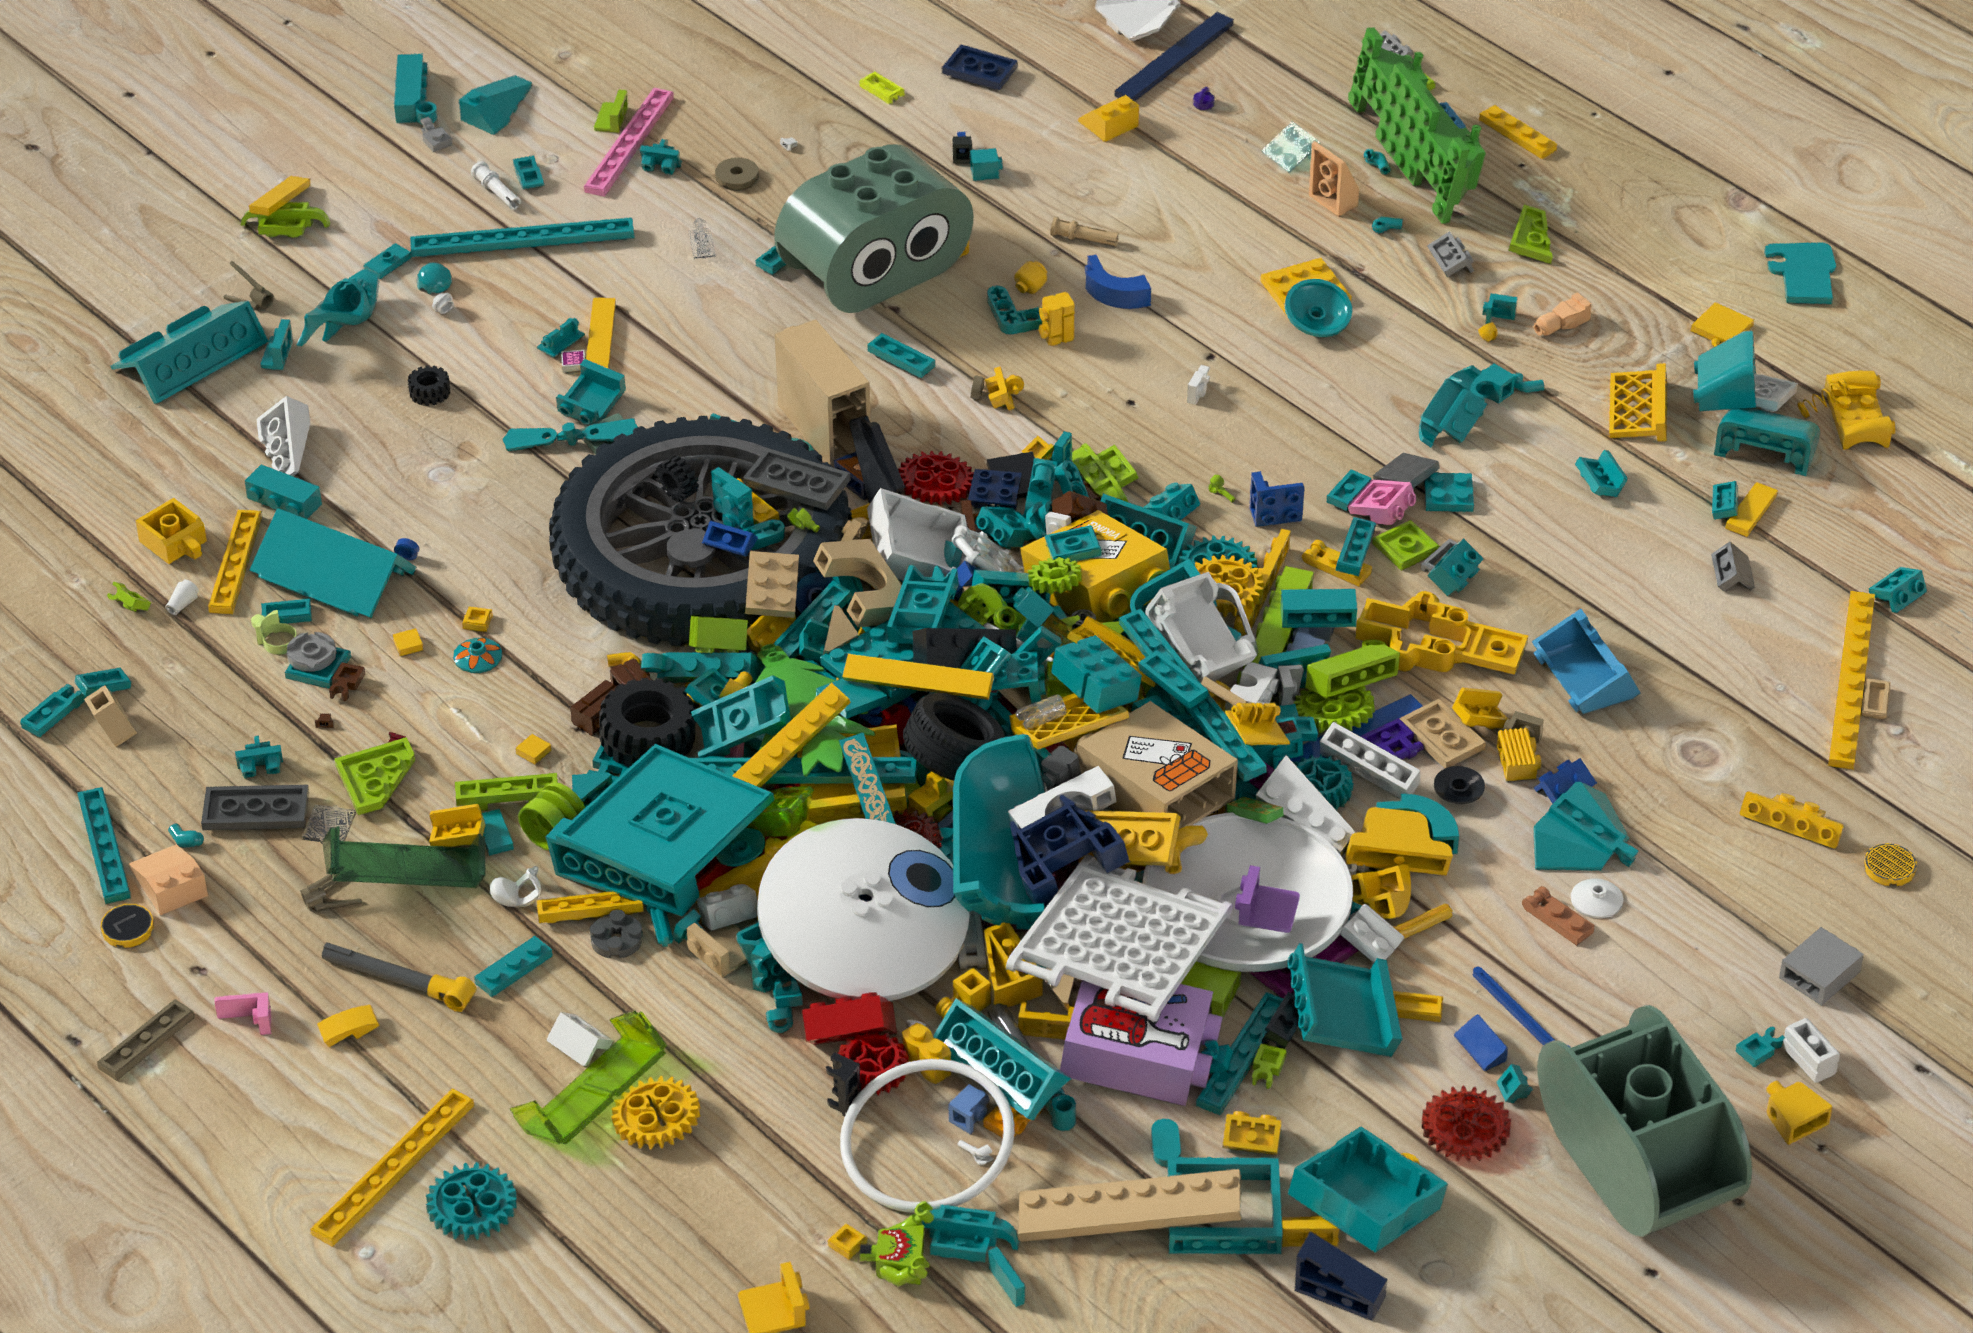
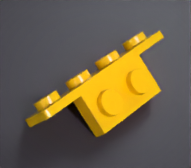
[1739,791,1844,849]

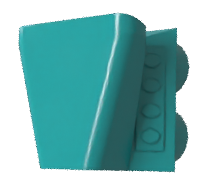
[736,922,792,993]

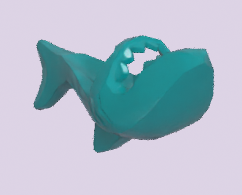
[296,269,379,347]

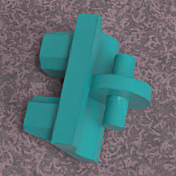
[640,139,682,175]
[235,735,283,778]

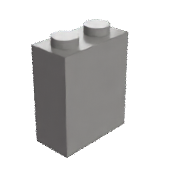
[1779,927,1864,1006]

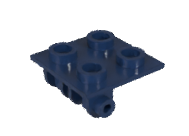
[968,469,1022,510]

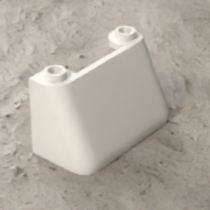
[1145,572,1257,683]

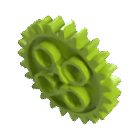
[1293,686,1375,733]

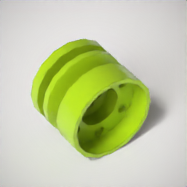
[518,782,585,851]

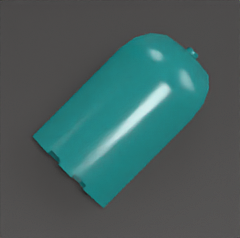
[953,734,1047,929]

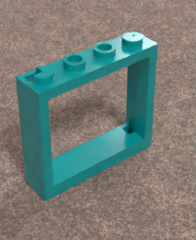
[1167,1157,1282,1254]

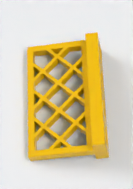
[1609,363,1667,442]
[1067,616,1158,687]
[1009,693,1129,749]

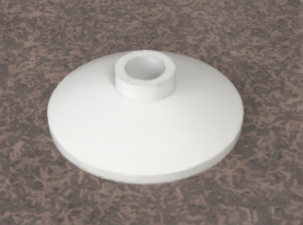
[1571,879,1623,919]

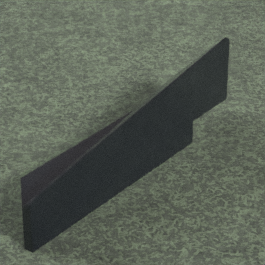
[849,415,905,503]

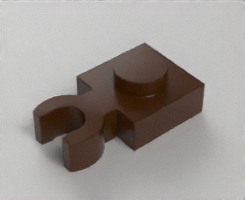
[329,662,365,701]

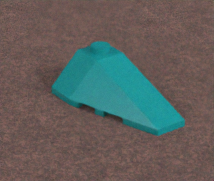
[459,75,532,135]

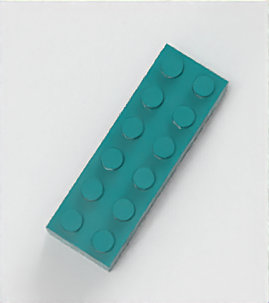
[546,817,700,917]

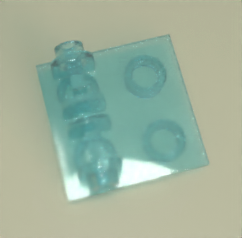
[1261,121,1321,173]

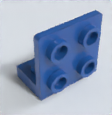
[1249,471,1305,527]

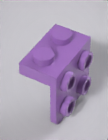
[1235,865,1300,933]

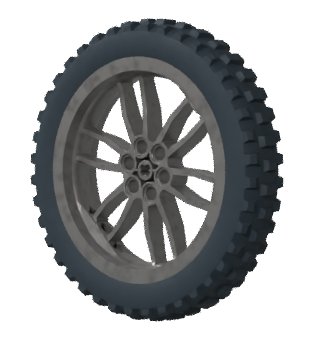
[549,416,852,648]

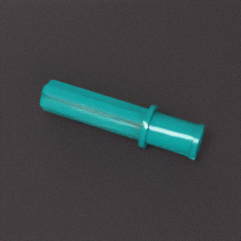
[646,905,673,947]

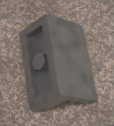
[1711,542,1755,591]

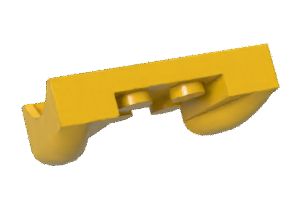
[1824,370,1895,450]

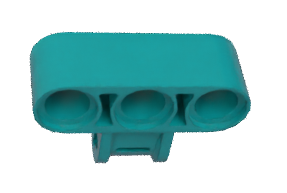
[1024,458,1058,517]

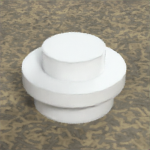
[432,293,454,314]

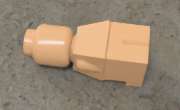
[1534,292,1592,336]

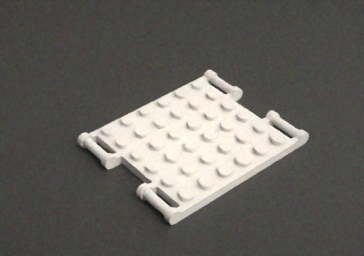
[1006,854,1233,1022]

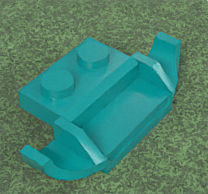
[1419,365,1488,448]
[922,1204,1020,1262]

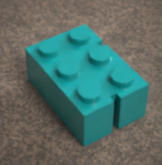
[1051,635,1142,714]

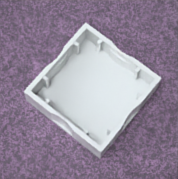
[867,488,975,581]

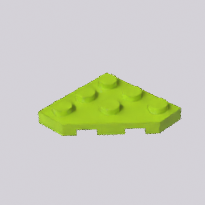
[334,737,415,815]

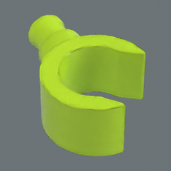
[787,507,820,533]

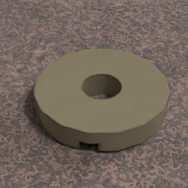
[715,157,759,190]

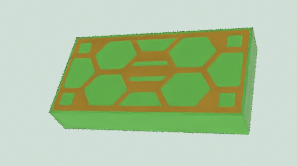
[1227,797,1284,824]

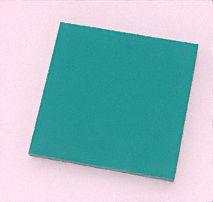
[555,744,775,894]

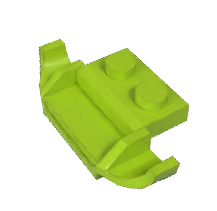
[241,202,330,238]
[1072,443,1138,502]

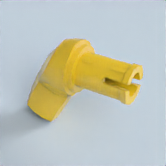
[1165,826,1208,874]

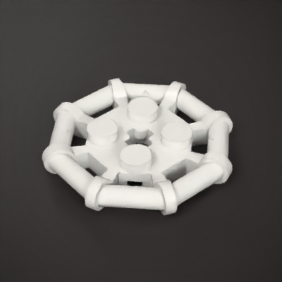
[952,525,1025,573]

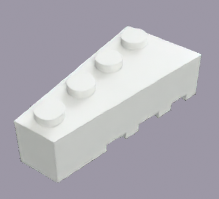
[1256,756,1356,856]

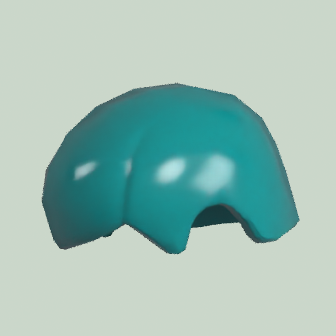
[417,263,452,294]

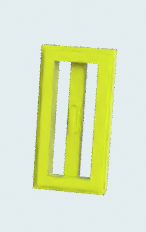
[859,71,904,104]

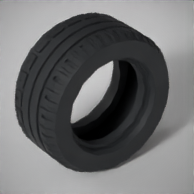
[903,693,1004,781]

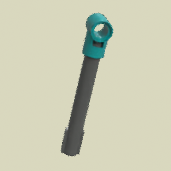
[988,1003,1076,1131]

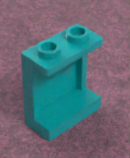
[556,359,626,425]

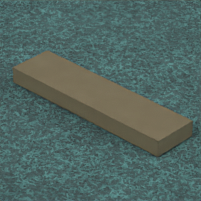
[97,999,195,1081]

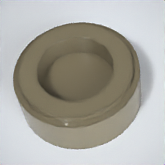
[970,375,985,400]

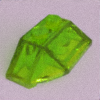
[747,786,814,837]

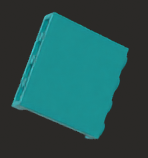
[1288,943,1403,1057]

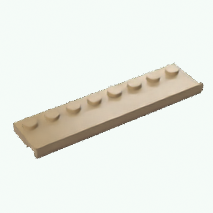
[1017,1169,1242,1242]

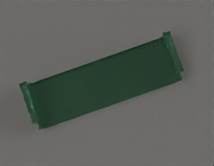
[322,826,486,888]

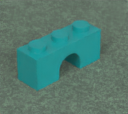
[1469,363,1515,417]

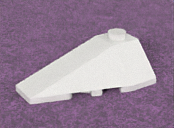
[257,396,310,476]

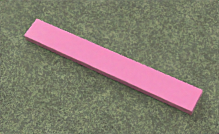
[584,88,674,197]

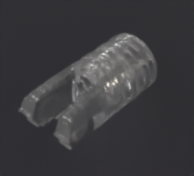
[1015,694,1066,730]

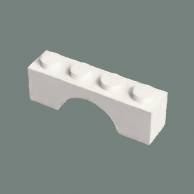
[1008,766,1117,829]

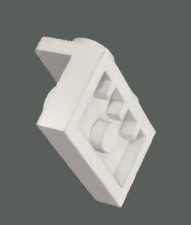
[1340,904,1404,963]

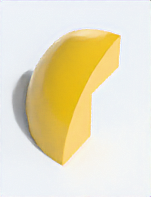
[1351,865,1411,919]

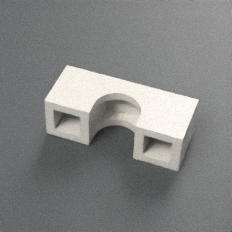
[1224,662,1279,713]

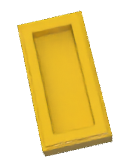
[1393,991,1444,1022]

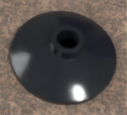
[1434,766,1485,804]

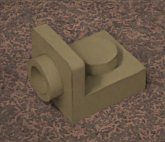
[1503,711,1544,744]

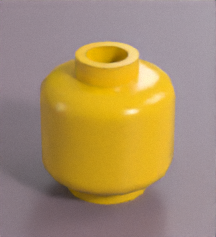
[1014,261,1047,294]

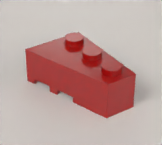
[802,992,898,1045]

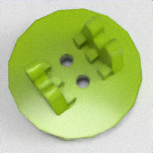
[958,583,1007,627]

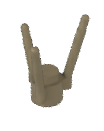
[223,261,274,310]
[300,867,362,912]

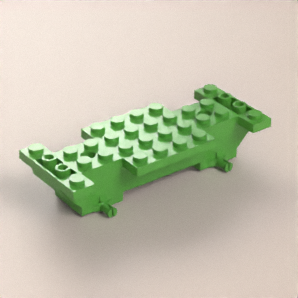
[1348,27,1486,224]

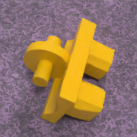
[985,366,1024,411]

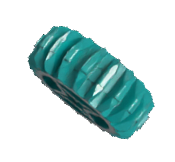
[1293,755,1354,811]

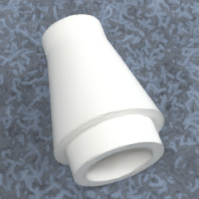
[165,579,199,615]

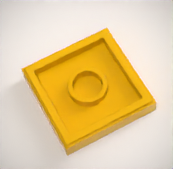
[1691,302,1754,344]

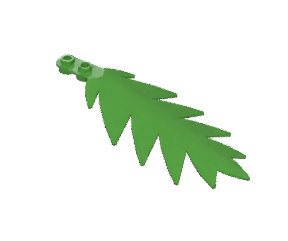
[755,644,875,777]

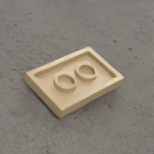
[745,551,799,618]
[1399,699,1486,768]

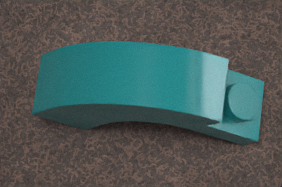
[1376,794,1459,854]

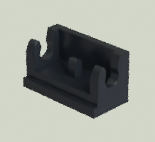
[1262,991,1299,1049]
[826,1052,861,1117]

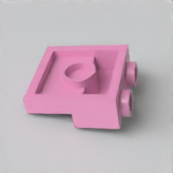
[1348,480,1416,525]

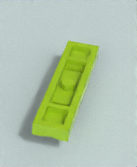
[455,773,558,811]

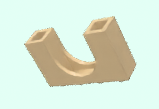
[813,539,902,627]

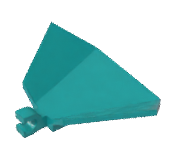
[1533,782,1639,871]

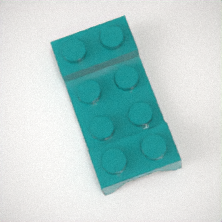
[887,565,959,644]
[691,675,791,758]

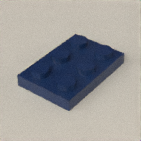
[942,44,1018,90]

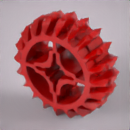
[838,1031,909,1097]

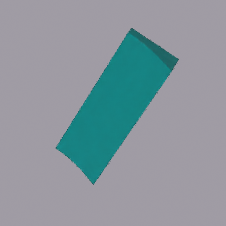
[933,998,1071,1121]

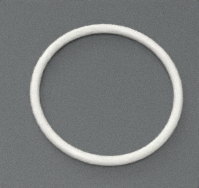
[840,1059,1014,1213]

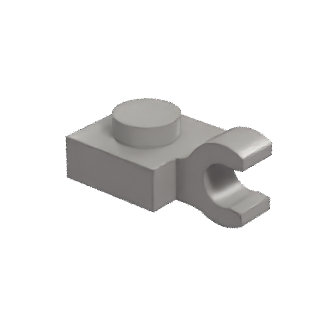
[420,117,452,152]

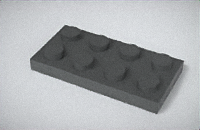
[743,448,851,510]
[201,785,309,830]

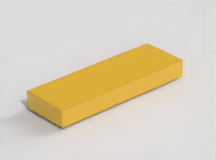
[1725,482,1778,537]

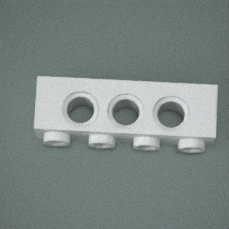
[1320,722,1420,798]

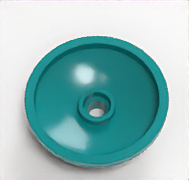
[1285,279,1352,337]

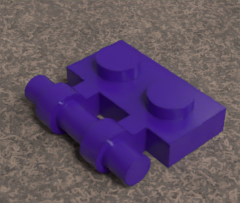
[1360,718,1424,760]

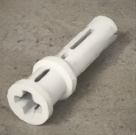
[471,161,521,210]

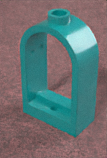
[1130,558,1217,612]

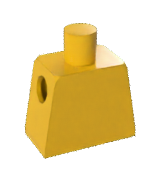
[1766,1080,1833,1145]

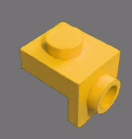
[1021,436,1054,461]

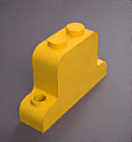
[1345,807,1453,876]

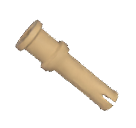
[1050,216,1119,247]

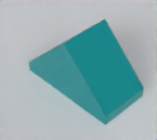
[572,772,612,808]

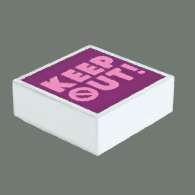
[561,350,585,372]

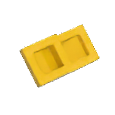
[317,1005,380,1047]

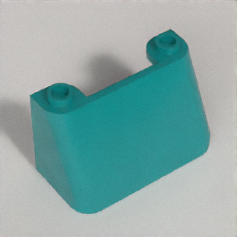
[1693,331,1756,411]
[1714,408,1820,476]

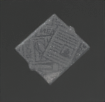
[302,805,356,845]

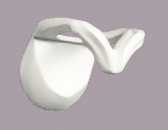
[490,866,541,907]

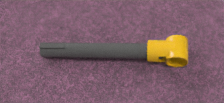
[322,942,477,1012]

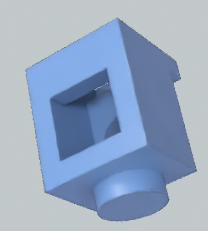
[949,1084,990,1134]

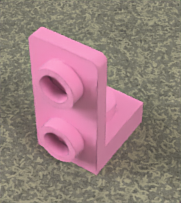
[215,992,271,1035]

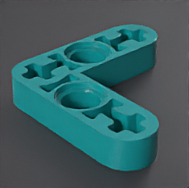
[987,285,1042,335]
[1038,460,1089,524]

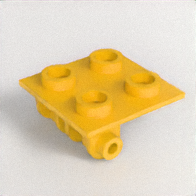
[1225,703,1290,745]

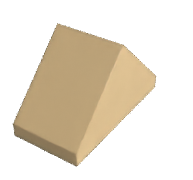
[823,605,859,655]

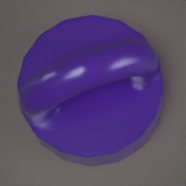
[1193,87,1215,110]

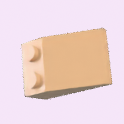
[1309,141,1359,217]
[129,845,208,916]

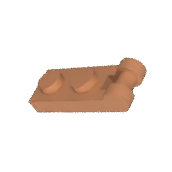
[1522,886,1595,946]

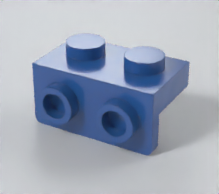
[1534,758,1597,804]

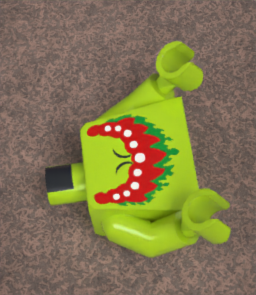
[860,1201,934,1287]

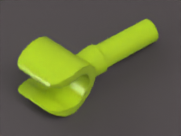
[1208,474,1236,502]

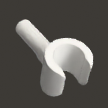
[958,1140,993,1165]

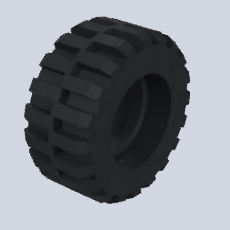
[599,678,696,767]

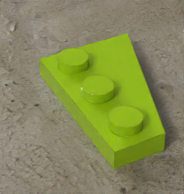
[1508,204,1553,264]

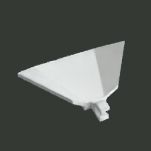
[1095,0,1180,41]

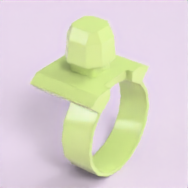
[251,610,297,655]

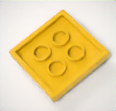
[1260,258,1352,316]

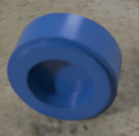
[394,538,420,561]

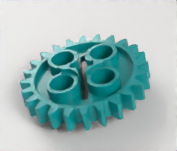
[1179,535,1257,568]
[426,1162,517,1241]

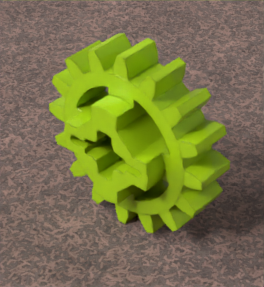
[1028,557,1082,594]

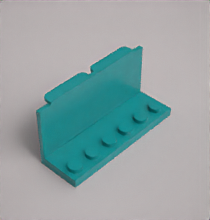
[111,300,269,404]
[249,508,416,618]

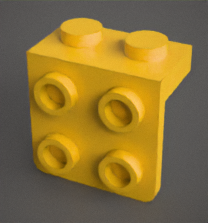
[738,1261,809,1333]

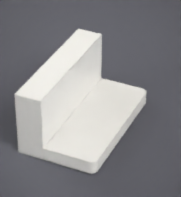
[547,1012,613,1066]

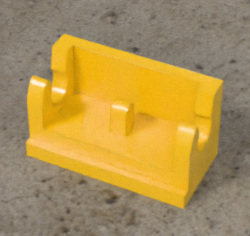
[747,615,796,653]
[1018,1002,1074,1040]

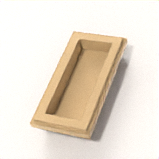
[1861,678,1891,720]

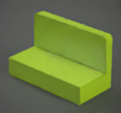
[594,89,628,133]

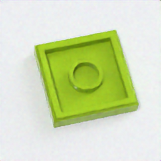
[1372,520,1440,571]

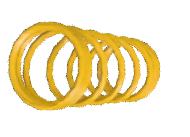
[1797,379,1851,419]

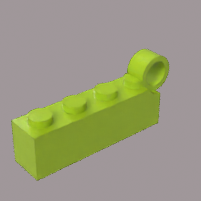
[1306,639,1400,698]

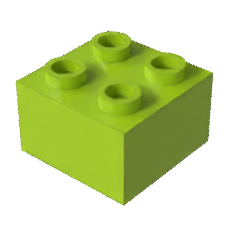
[689,616,748,653]

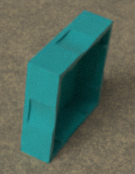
[1288,1126,1448,1253]

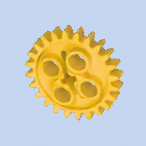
[1195,555,1264,617]
[611,1076,701,1150]

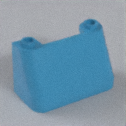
[1532,609,1641,714]

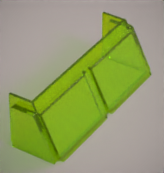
[510,1010,667,1145]

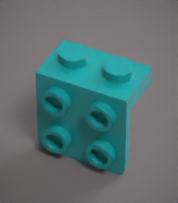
[991,651,1046,706]

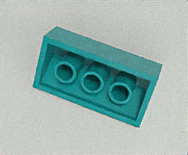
[1101,494,1197,568]

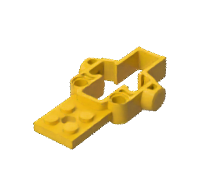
[1355,591,1528,675]

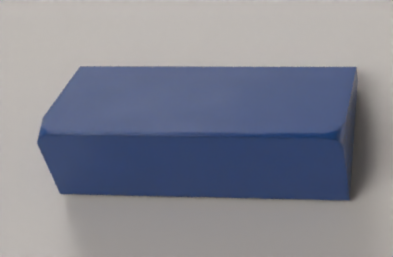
[702,521,758,557]
[1454,1014,1508,1071]

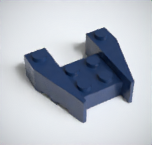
[1010,795,1130,907]

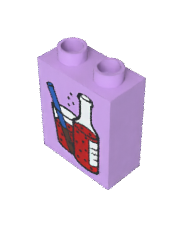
[1060,980,1223,1106]

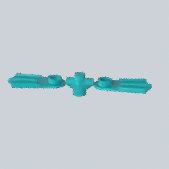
[502,418,638,451]

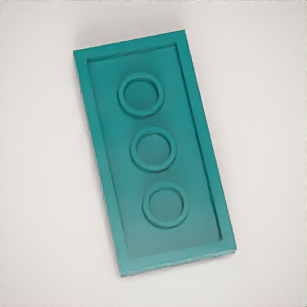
[685,668,765,751]

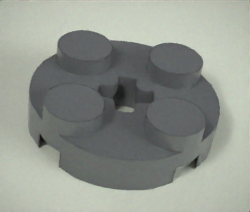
[590,909,643,958]

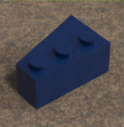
[1294,1231,1387,1321]

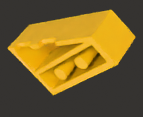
[984,922,1043,1008]

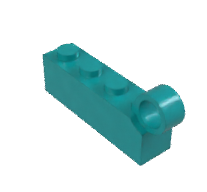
[394,54,438,124]
[641,652,760,684]

